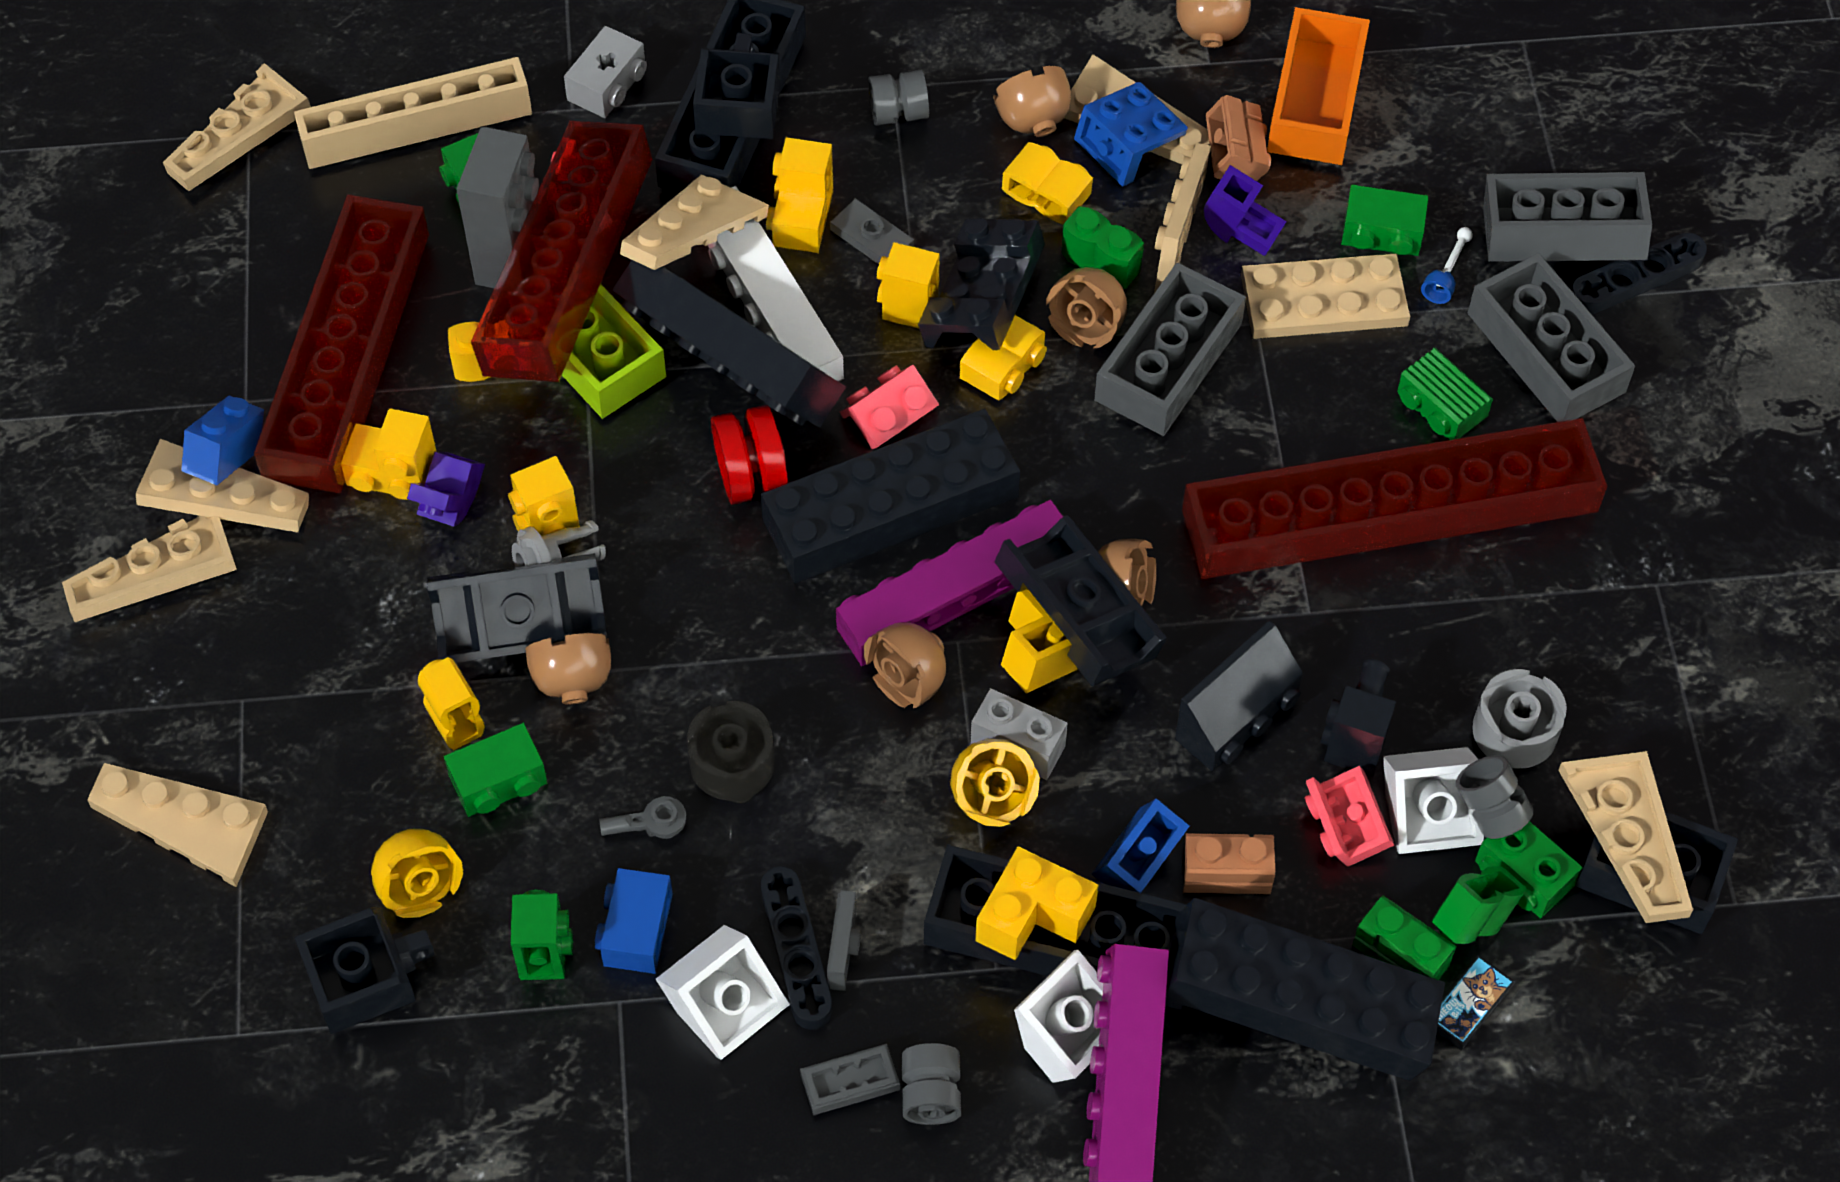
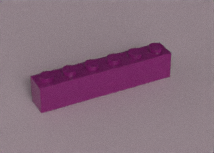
[836,499,1063,666]
[1083,944,1169,1182]

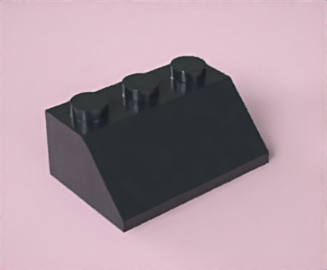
[1175,620,1303,772]

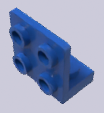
[1074,82,1188,187]

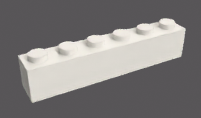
[708,186,844,381]

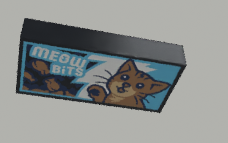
[1437,955,1515,1051]

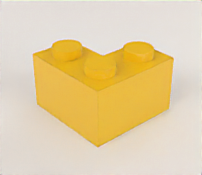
[766,137,833,253]
[340,409,437,500]
[1001,589,1078,694]
[975,846,1099,961]

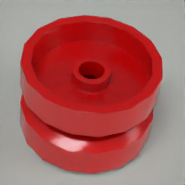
[711,404,788,505]

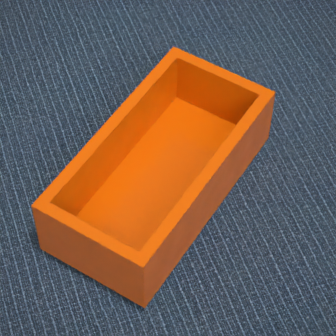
[1267,7,1370,165]

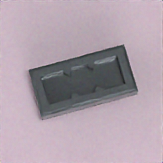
[830,198,914,264]
[827,890,861,991]
[800,1044,900,1115]

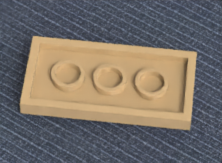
[1241,254,1410,339]

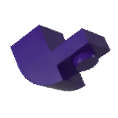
[1204,165,1286,256]
[407,452,485,526]

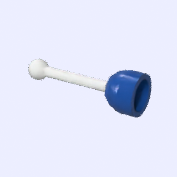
[1421,227,1473,304]

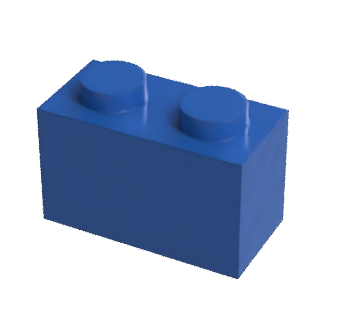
[181,396,264,485]
[1091,799,1190,893]
[595,868,673,974]

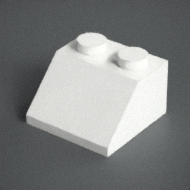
[1383,747,1484,854]
[656,925,790,1060]
[1014,950,1103,1082]

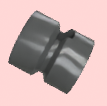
[868,69,929,126]
[1456,755,1533,839]
[902,1043,961,1125]

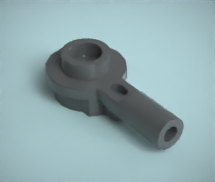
[599,796,687,839]

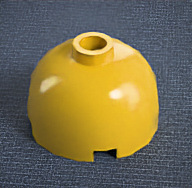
[950,738,1040,827]
[371,829,463,918]

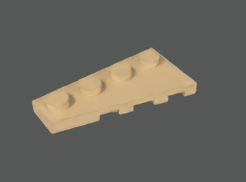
[1064,55,1210,164]
[163,63,311,191]
[1154,143,1211,293]
[620,175,769,270]
[136,439,309,532]
[62,516,237,622]
[1558,751,1693,923]
[88,763,268,887]

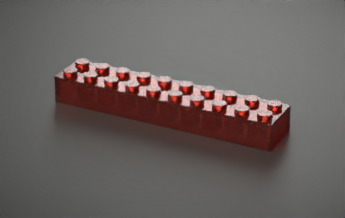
[1182,418,1607,579]

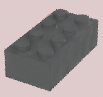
[456,126,547,294]
[1483,172,1652,262]
[1467,253,1635,427]
[1094,263,1246,436]

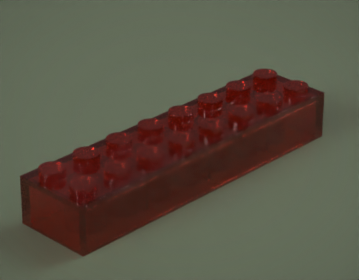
[471,121,652,382]
[254,194,429,493]

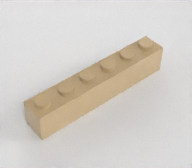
[294,57,532,169]

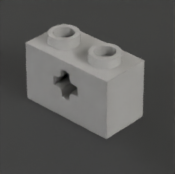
[564,26,647,118]
[971,688,1068,780]

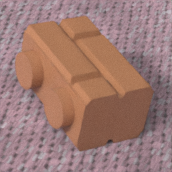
[1206,95,1271,181]
[1182,833,1275,894]

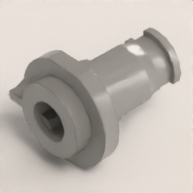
[512,520,606,567]

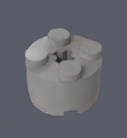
[1473,669,1567,769]

